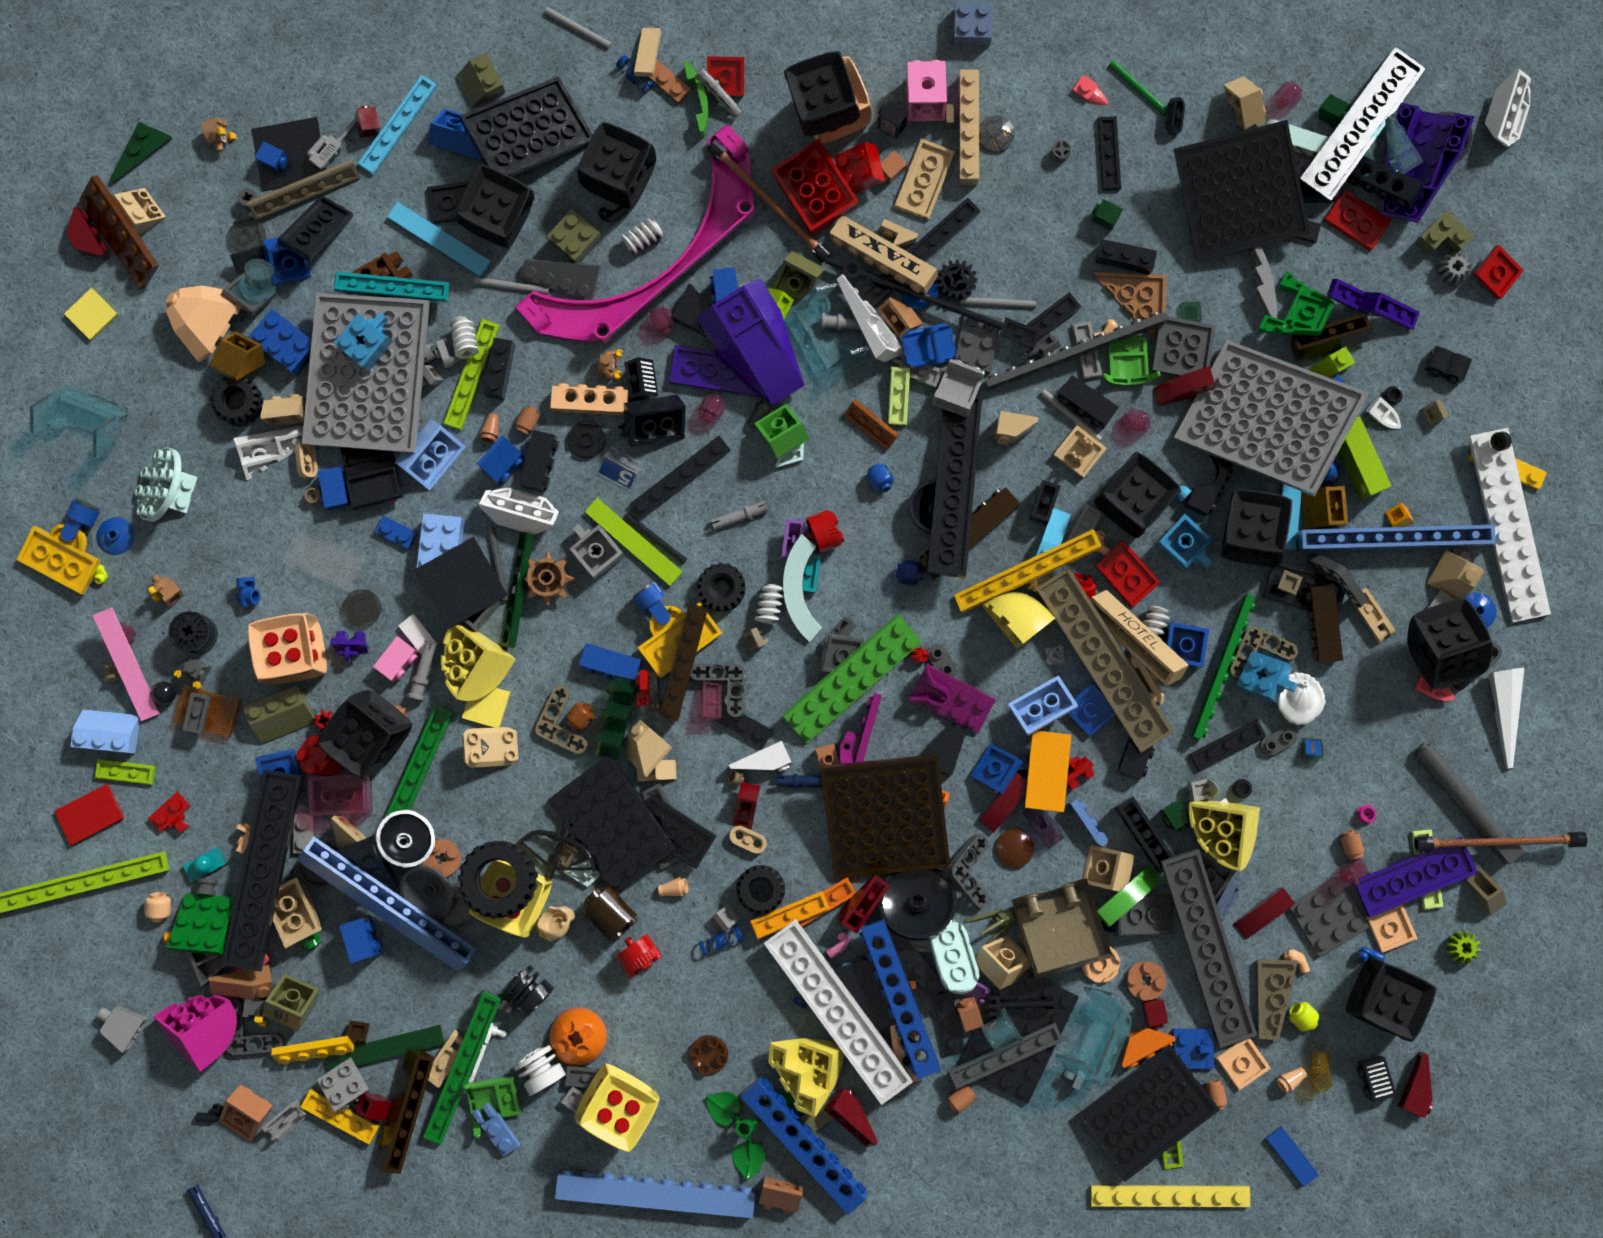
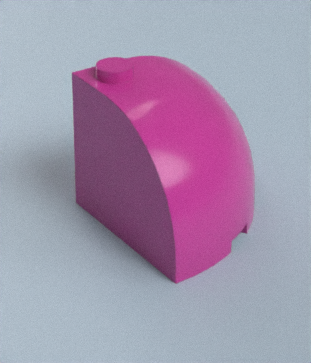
[153,995,237,1072]

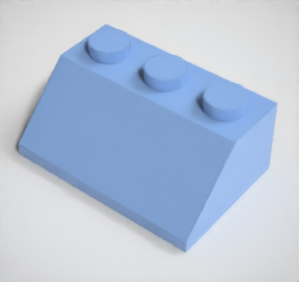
[395,419,466,491]
[1008,675,1079,736]
[70,710,140,754]

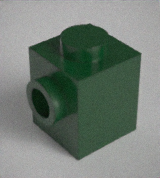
[1318,94,1350,128]
[1092,199,1123,231]
[1160,800,1190,831]

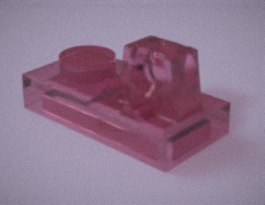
[701,681,722,721]

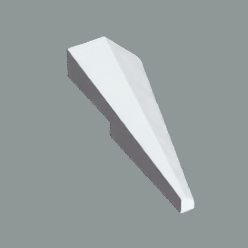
[837,274,903,362]
[234,425,304,480]
[1488,668,1524,769]

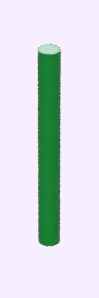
[1109,60,1168,115]

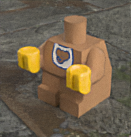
[201,117,237,152]
[598,349,623,380]
[148,575,184,608]

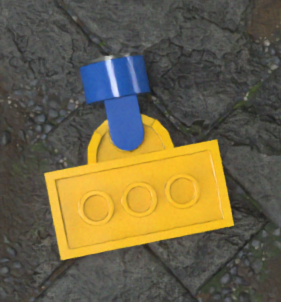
[16,498,101,594]
[632,582,722,679]

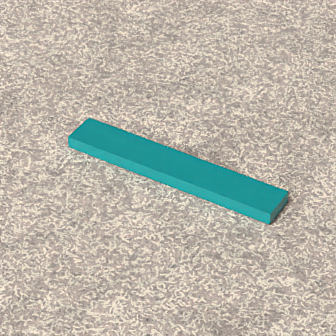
[334,271,450,303]

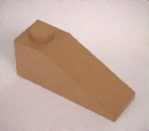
[209,965,273,999]

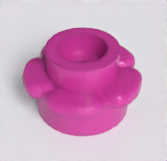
[1357,805,1376,824]

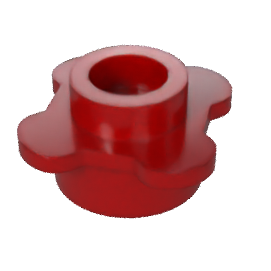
[909,647,929,663]

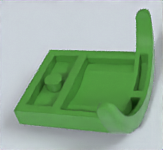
[1103,337,1160,386]
[463,1076,522,1138]

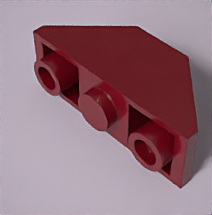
[66,206,109,260]

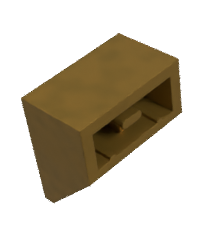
[210,331,265,381]
[1301,486,1348,530]

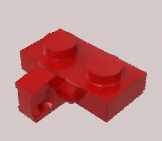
[636,670,651,706]
[148,792,191,833]

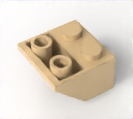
[113,188,166,235]

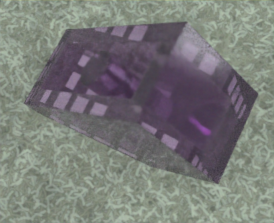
[1022,809,1065,849]

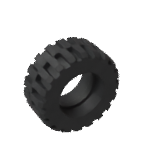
[458,841,538,919]

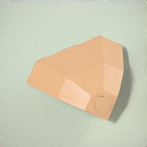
[166,286,241,362]

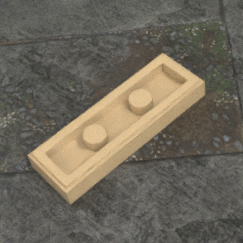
[634,28,661,77]

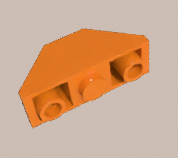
[1119,1026,1176,1069]

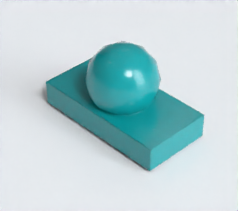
[182,847,227,883]

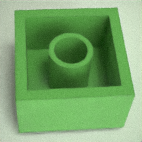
[754,404,810,458]

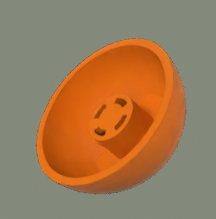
[549,1007,607,1066]

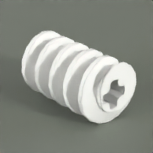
[620,217,663,254]
[450,316,479,359]
[755,584,784,625]
[1143,606,1171,641]

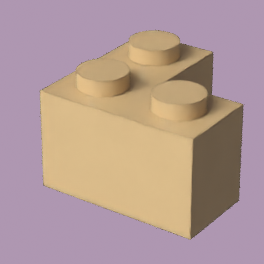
[1224,76,1266,130]

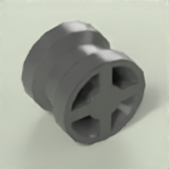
[1051,140,1071,163]
[238,188,259,210]
[195,878,218,896]

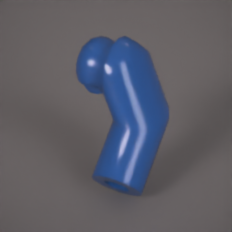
[1358,947,1386,962]

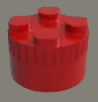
[805,510,845,554]
[296,736,342,777]
[615,933,662,978]

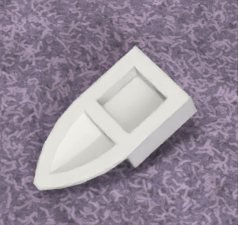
[1366,396,1401,429]

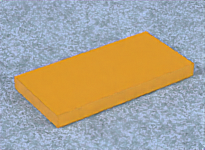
[1024,731,1071,812]

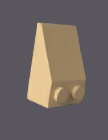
[273,877,322,948]

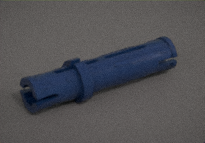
[776,774,822,789]
[187,1184,226,1238]

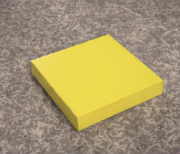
[64,288,119,341]
[462,688,511,728]

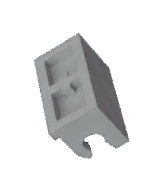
[262,1099,310,1141]

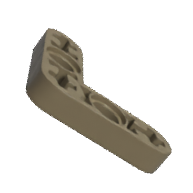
[1229,627,1298,679]
[535,685,588,754]

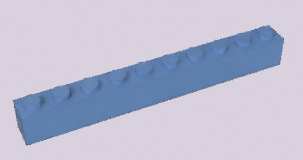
[1297,525,1496,552]
[296,836,476,972]
[555,1169,756,1218]

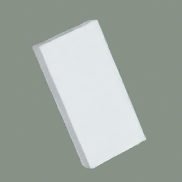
[398,614,438,655]

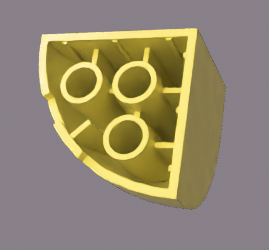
[982,591,1055,649]
[441,623,516,701]
[1189,801,1260,871]

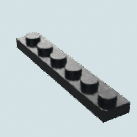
[629,435,731,520]

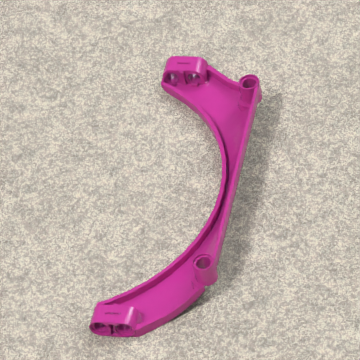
[514,124,754,343]

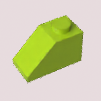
[1308,347,1355,378]

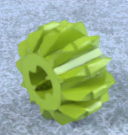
[1446,931,1481,964]

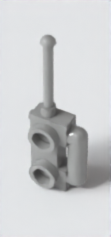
[307,120,356,171]

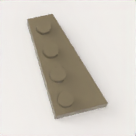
[1258,959,1298,1040]

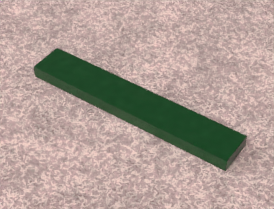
[501,533,534,648]
[326,1024,445,1071]

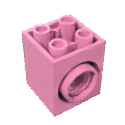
[906,60,947,121]

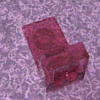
[1339,857,1370,886]

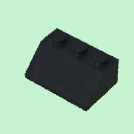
[623,395,686,447]
[336,836,397,891]

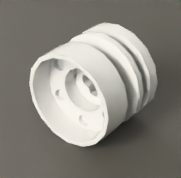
[513,1045,566,1096]

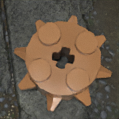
[524,552,574,605]

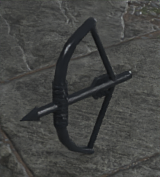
[517,818,596,880]

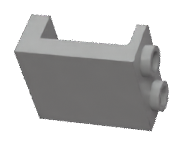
[932,359,985,418]

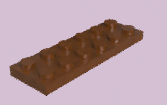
[79,175,159,289]

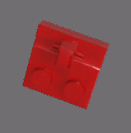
[707,56,745,96]
[1473,245,1524,299]

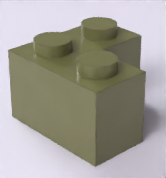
[1415,210,1474,255]

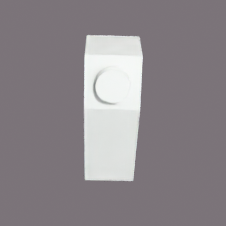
[729,741,792,772]

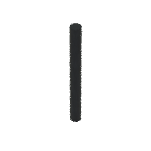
[623,513,688,565]

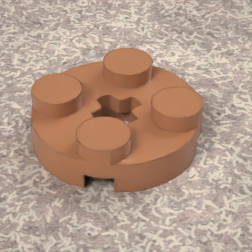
[422,839,461,877]
[1126,961,1167,1001]

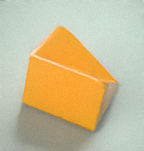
[1385,503,1414,527]

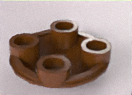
[996,829,1034,868]
[689,1035,728,1075]

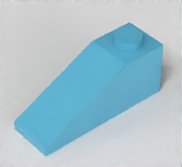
[1035,508,1071,556]

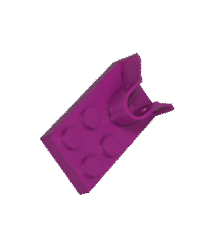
[908,664,996,733]
[839,693,882,764]

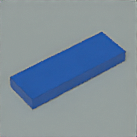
[1266,1126,1319,1187]

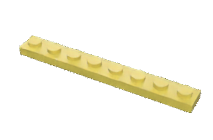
[1091,1185,1250,1207]

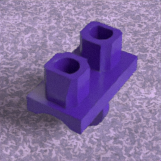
[330,631,369,662]

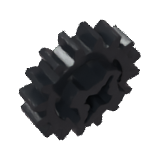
[936,259,978,301]

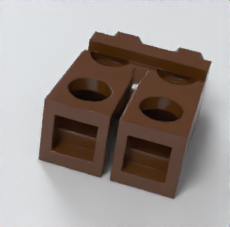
[353,251,413,297]

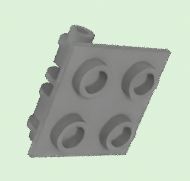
[317,1057,369,1112]

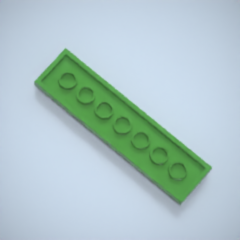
[782,613,922,744]

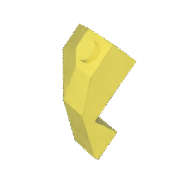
[768,1038,844,1117]

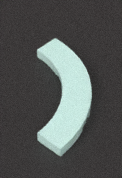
[783,534,822,642]

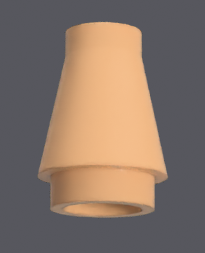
[658,877,688,897]
[1277,1067,1307,1093]

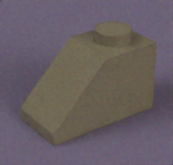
[1465,866,1507,915]

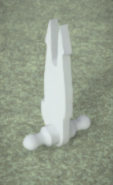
[467,1023,507,1083]

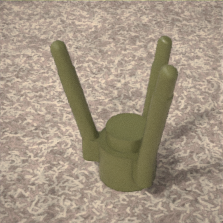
[964,908,1015,944]

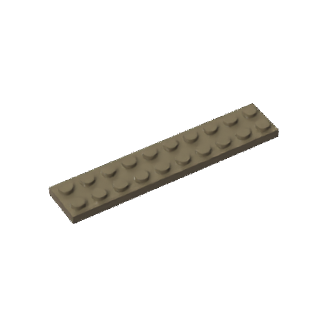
[1036,567,1174,752]

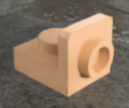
[236,823,251,854]

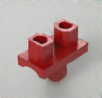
[1067,756,1095,790]

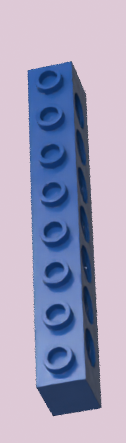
[859,919,941,1079]
[741,1076,867,1215]

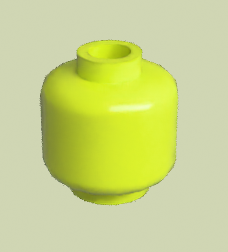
[1289,1002,1319,1032]

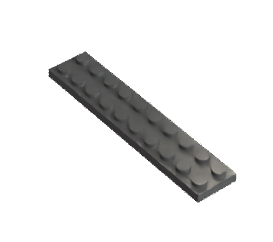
[1160,849,1257,1048]

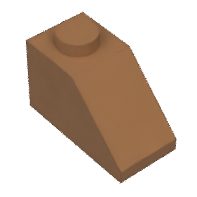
[877,297,923,339]

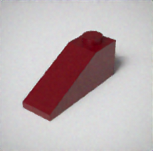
[836,874,890,934]
[1398,1051,1432,1118]
[824,1089,878,1147]

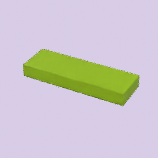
[94,759,156,785]

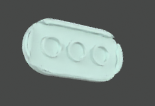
[928,920,979,994]

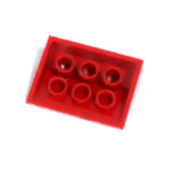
[771,139,859,237]

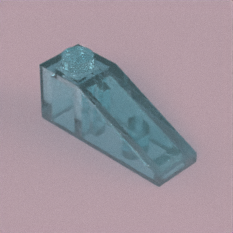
[1385,114,1424,174]

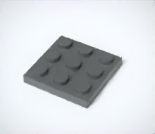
[1151,316,1216,377]
[1289,876,1369,957]

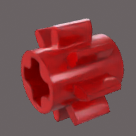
[313,709,333,732]

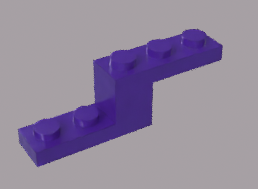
[1326,279,1420,330]

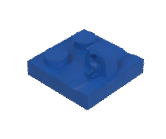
[1068,682,1116,737]
[970,743,1023,795]
[255,748,303,787]
[1173,1028,1214,1069]

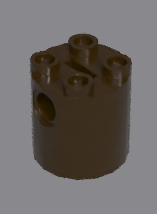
[582,886,638,942]

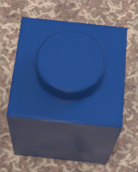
[255,141,288,173]

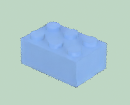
[417,513,465,568]

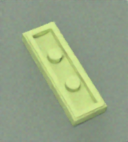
[888,367,910,425]

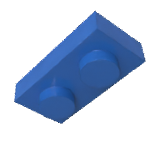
[374,515,418,550]

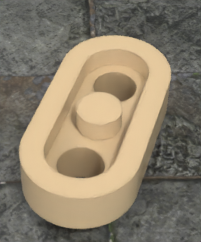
[295,441,318,479]
[730,826,767,853]

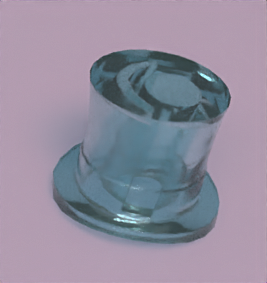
[239,259,276,301]
[981,1007,1024,1052]

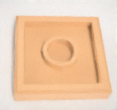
[1365,904,1417,953]
[1215,1038,1271,1091]

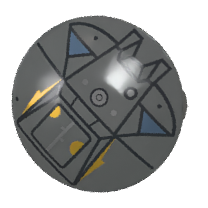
[979,115,1015,152]

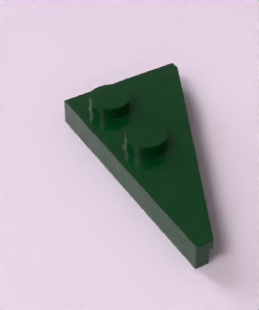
[110,122,172,182]

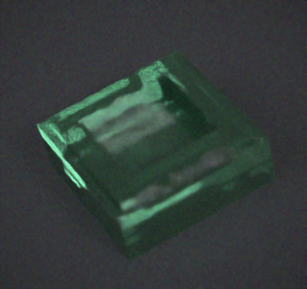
[1181,302,1202,322]

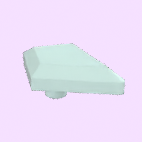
[775,443,804,468]
[563,860,600,887]

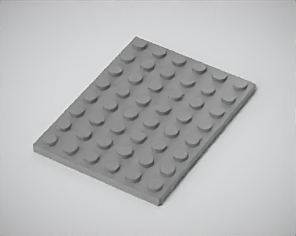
[302,293,430,453]
[1174,340,1368,496]

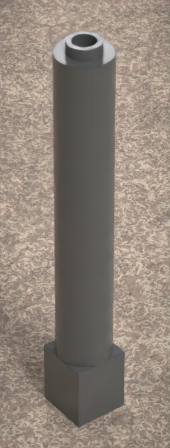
[1415,742,1525,864]

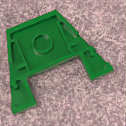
[1259,272,1334,336]

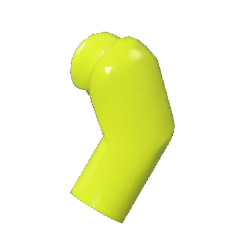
[94,564,108,584]

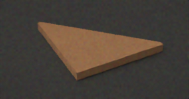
[1093,272,1167,340]

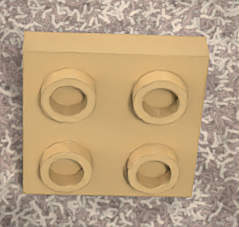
[1053,425,1107,479]

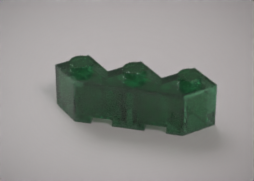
[593,675,637,760]

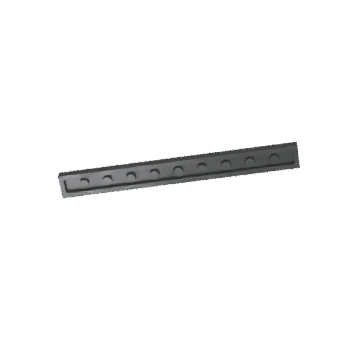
[985,312,1168,391]

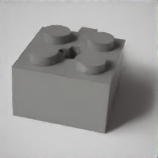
[569,524,625,580]

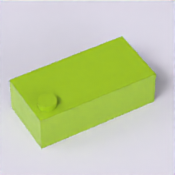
[1338,416,1392,501]

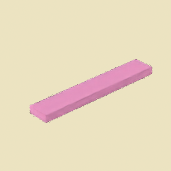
[92,607,160,721]

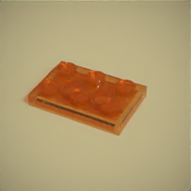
[173,685,242,737]

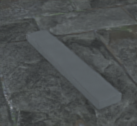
[947,1022,1063,1090]

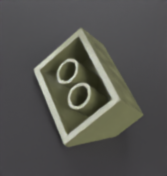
[243,685,316,744]

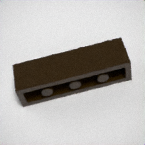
[1291,313,1372,362]
[1305,582,1343,664]

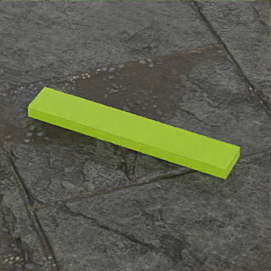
[443,319,500,431]
[585,498,683,587]

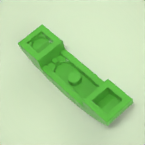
[683,61,709,138]
[1096,865,1161,927]

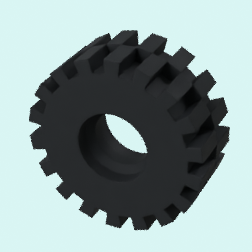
[697,562,746,612]

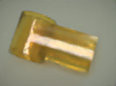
[1310,1051,1332,1092]

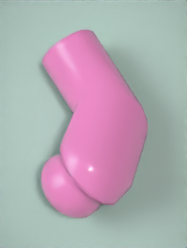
[827,931,851,959]

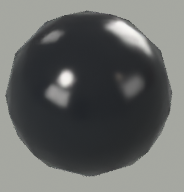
[151,681,176,705]

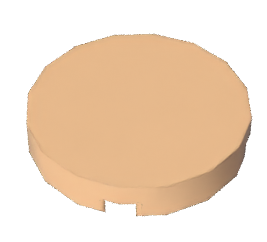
[1081,946,1120,983]

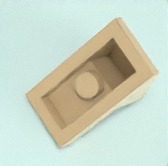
[880,219,918,248]
[637,760,677,782]

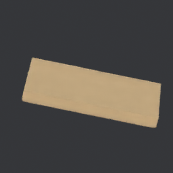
[894,139,955,221]

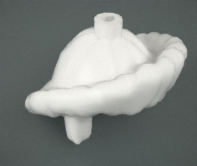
[1277,672,1325,725]

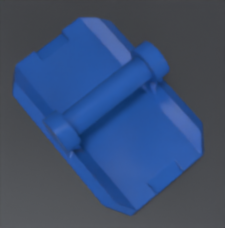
[901,323,956,369]

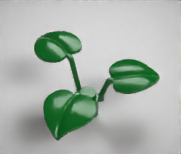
[706,1092,796,1179]

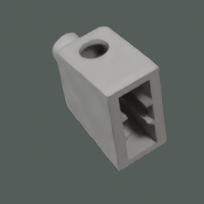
[96,1006,149,1053]

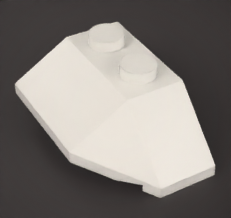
[1485,69,1531,147]
[479,488,559,535]

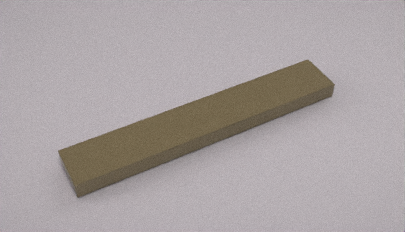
[247,159,360,220]

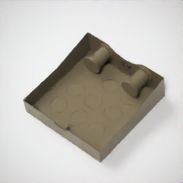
[1012,878,1112,979]

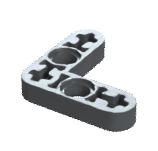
[1307,553,1368,608]
[690,664,745,720]
[946,835,989,908]
[227,997,285,1055]

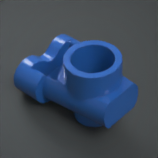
[236,577,260,607]

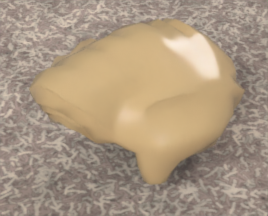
[537,906,575,942]

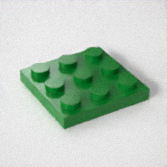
[166,893,236,955]

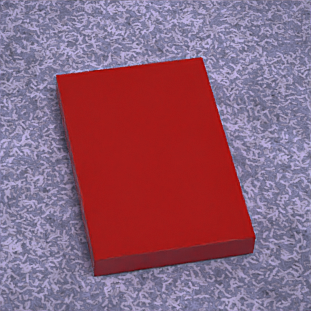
[1323,190,1392,252]
[1094,540,1160,608]
[54,784,125,845]

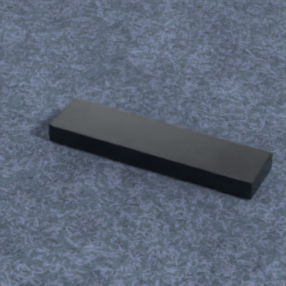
[1097,116,1122,191]
[1189,719,1266,771]

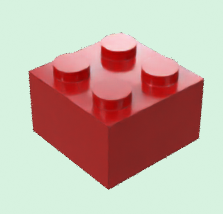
[834,142,885,194]

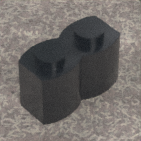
[1424,346,1472,384]

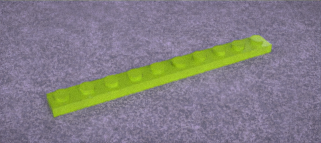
[0,851,170,913]

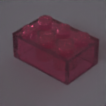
[308,774,373,816]

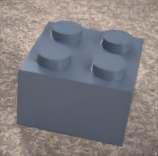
[953,1,993,46]

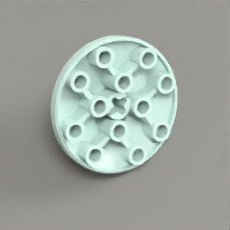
[135,447,198,522]

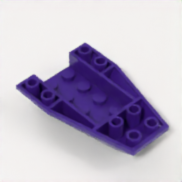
[1381,103,1475,223]
[696,278,805,406]

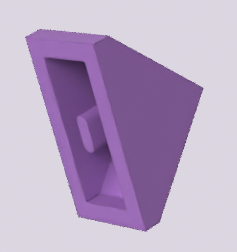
[781,519,806,557]

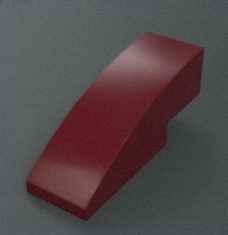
[1154,366,1215,406]
[979,773,1027,832]
[1233,887,1295,939]

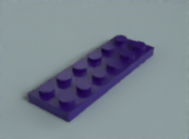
[669,345,782,401]
[1353,837,1478,917]

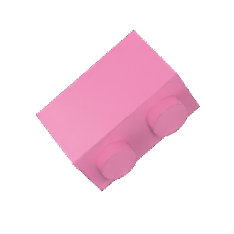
[373,636,418,682]

